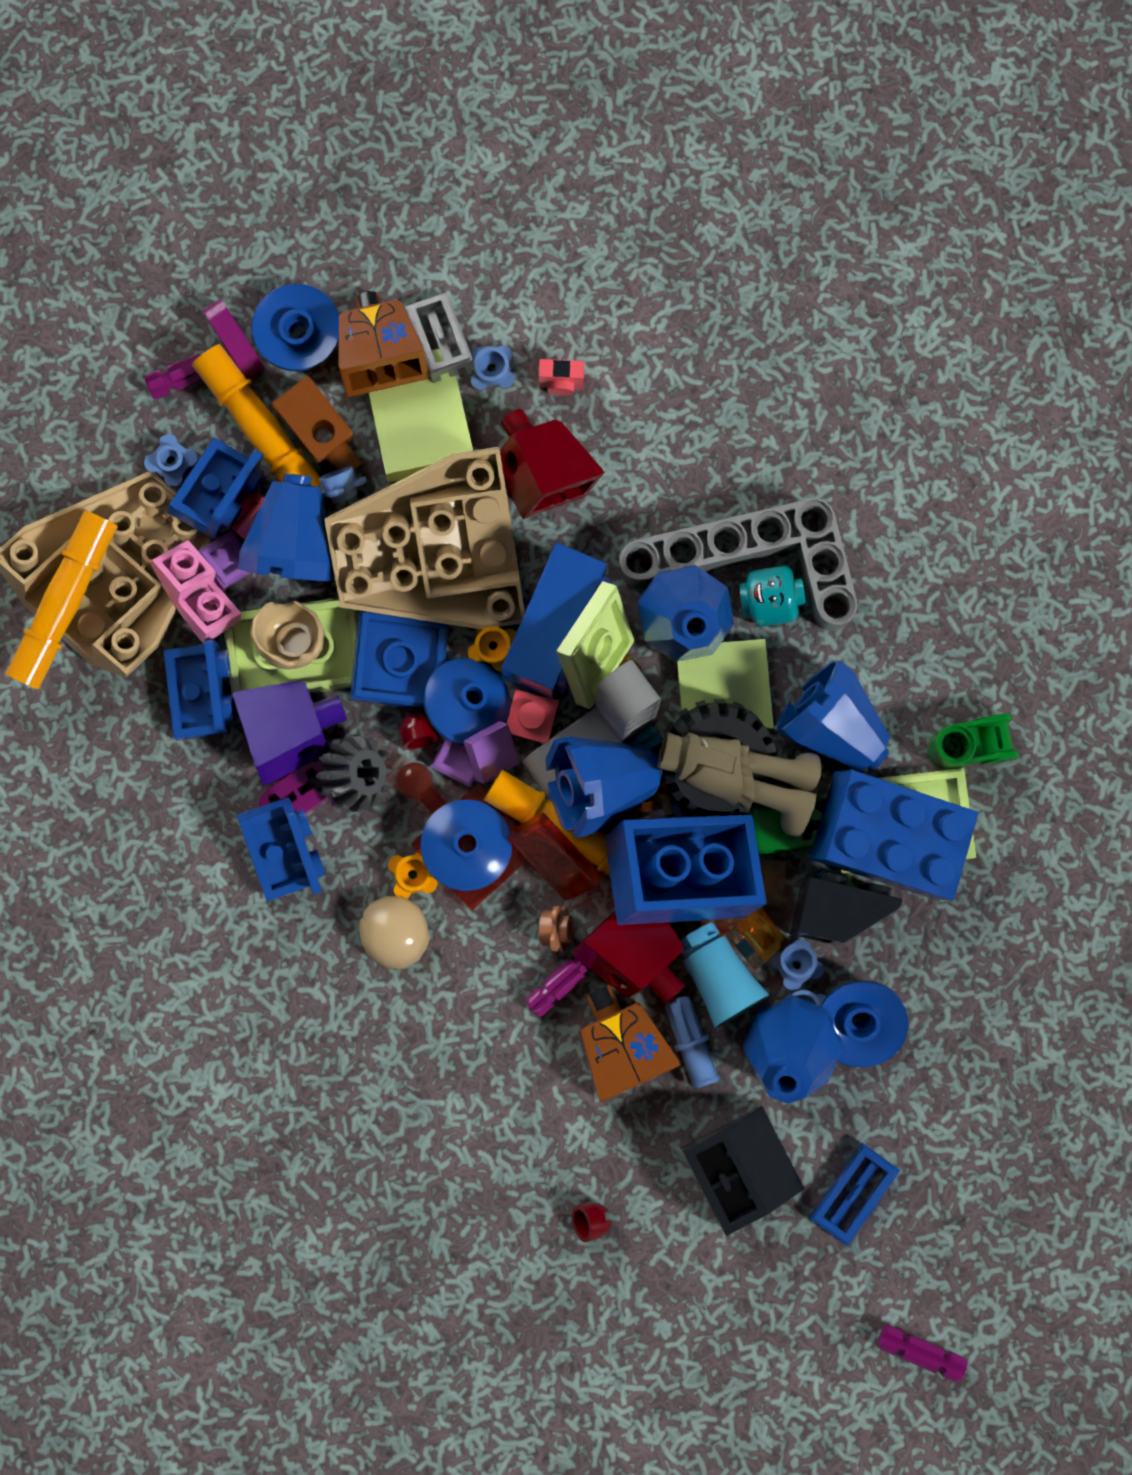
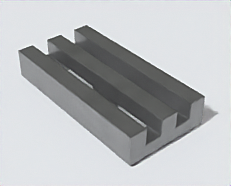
[405,292,475,383]

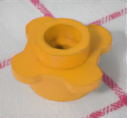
[468,626,517,671]
[388,850,438,899]

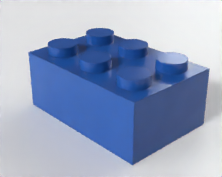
[501,542,611,699]
[809,770,979,901]
[605,814,767,925]

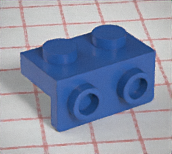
[167,438,265,540]
[163,640,236,741]
[236,797,326,901]

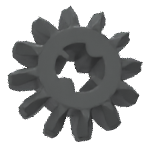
[315,734,394,812]

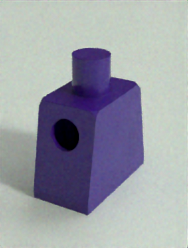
[232,680,347,785]

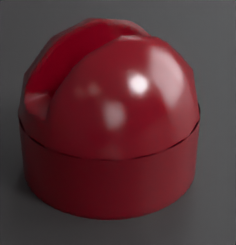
[399,713,438,750]
[572,1202,612,1242]

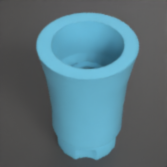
[680,922,769,1029]

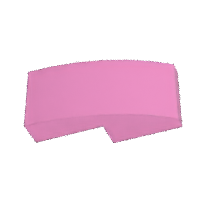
[151,540,242,644]

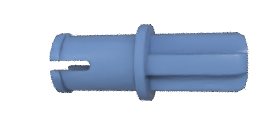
[665,996,720,1089]

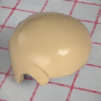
[251,601,325,670]
[359,896,430,969]

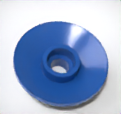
[252,284,339,371]
[423,658,511,746]
[421,800,512,891]
[820,980,909,1068]

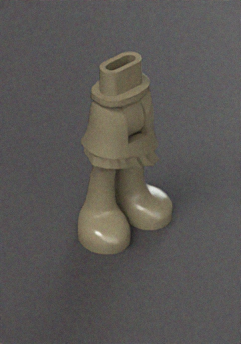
[658,732,821,838]

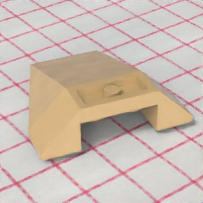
[324,447,525,629]
[0,472,213,678]

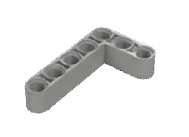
[619,498,857,631]
[522,660,661,799]

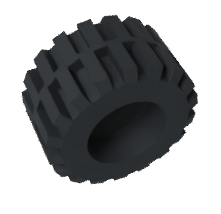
[662,699,777,817]

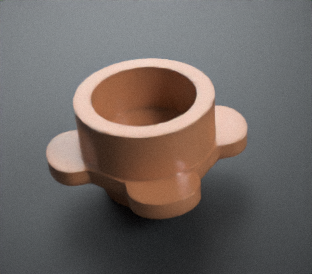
[539,906,574,952]

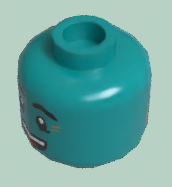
[740,566,807,627]

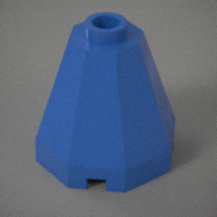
[238,473,335,581]
[637,564,734,662]
[773,661,890,772]
[545,736,664,838]
[742,996,843,1104]

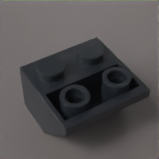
[789,871,902,945]
[680,1105,805,1236]

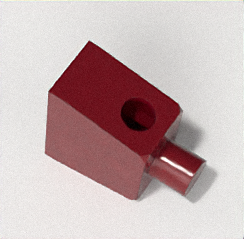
[500,409,605,519]
[571,911,685,1004]

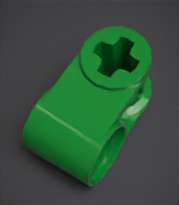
[927,713,1020,769]
[736,808,822,856]

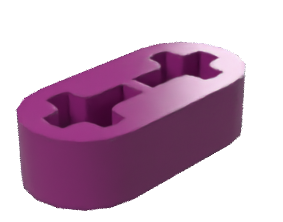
[202,299,265,379]
[258,761,331,815]

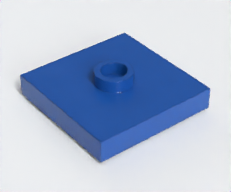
[350,611,449,709]

